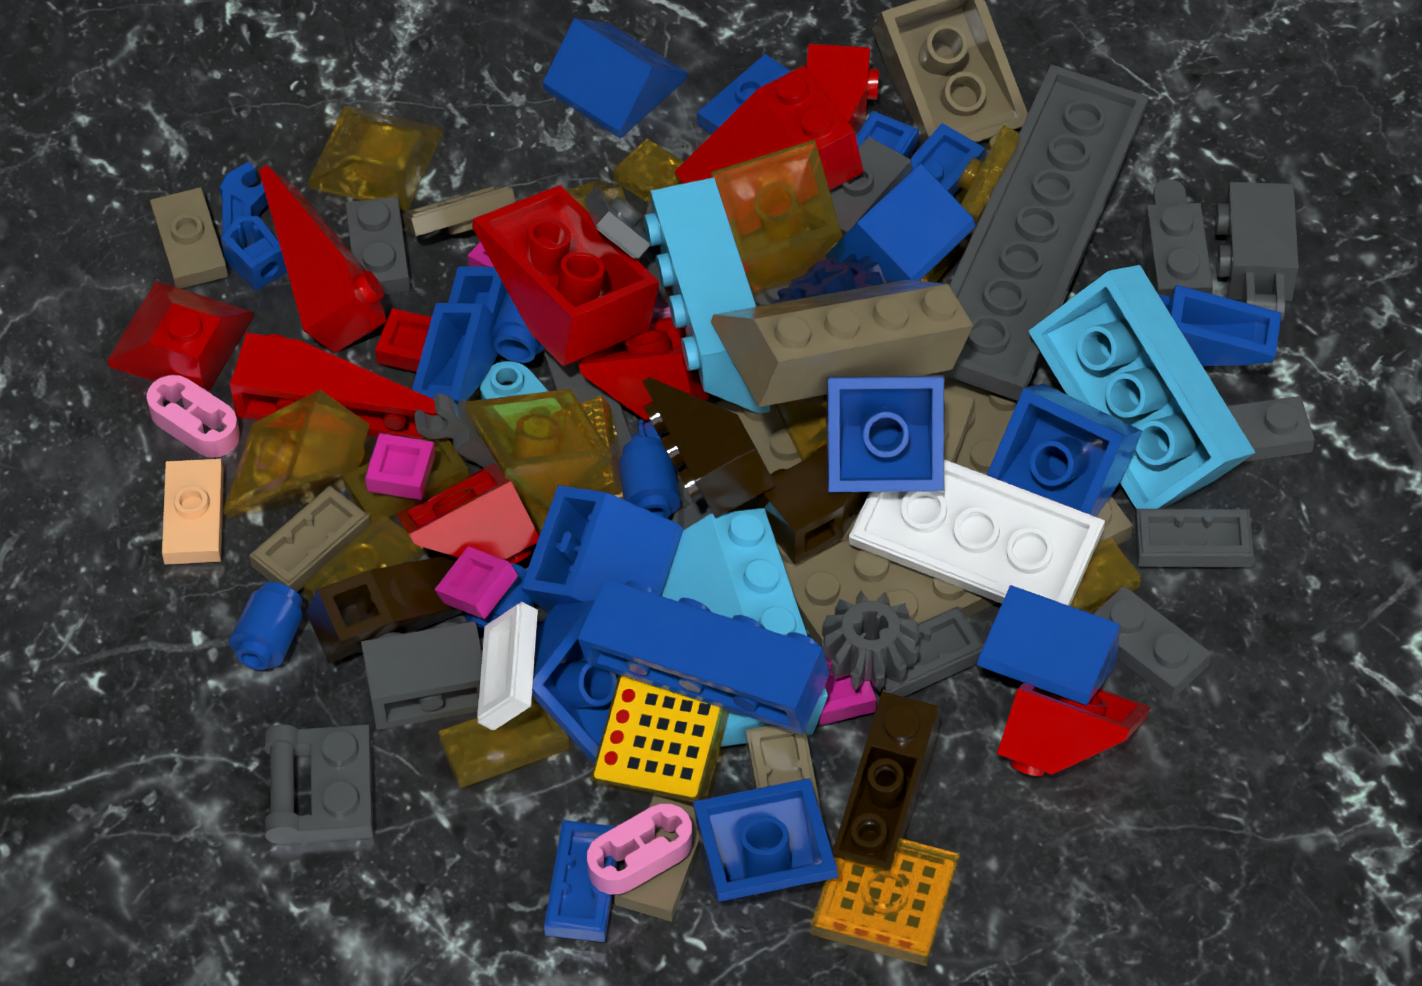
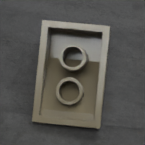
[872,0,1028,143]

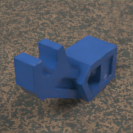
[220,162,287,291]

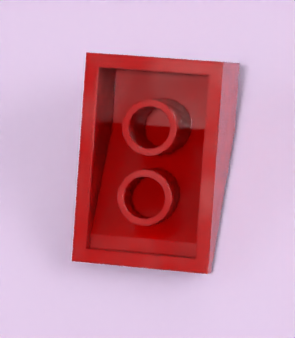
[674,65,864,240]
[472,185,659,366]

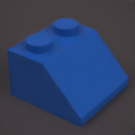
[987,384,1142,517]

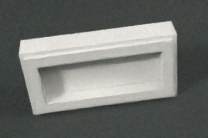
[477,602,538,731]

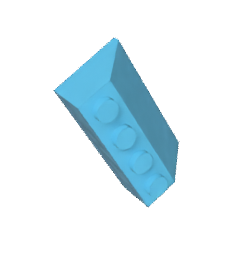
[643,178,770,414]
[1028,265,1256,509]
[661,508,828,748]

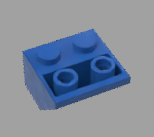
[521,485,684,614]

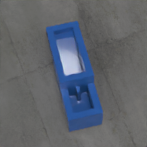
[412,266,507,404]
[1158,285,1281,366]

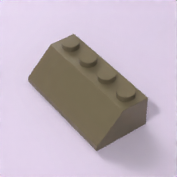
[711,280,974,407]

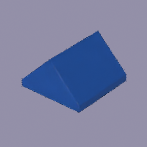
[543,18,687,139]
[825,164,975,282]
[826,375,944,492]
[977,585,1120,705]
[693,778,838,902]

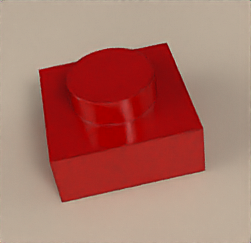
[375,308,432,372]

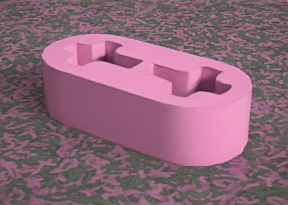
[146,375,240,458]
[587,804,692,894]

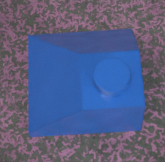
[532,600,621,766]

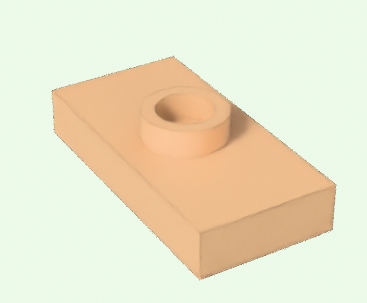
[162,459,224,565]

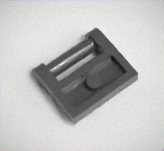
[264,724,374,844]

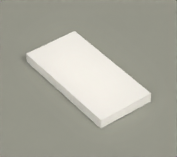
[849,459,1105,606]

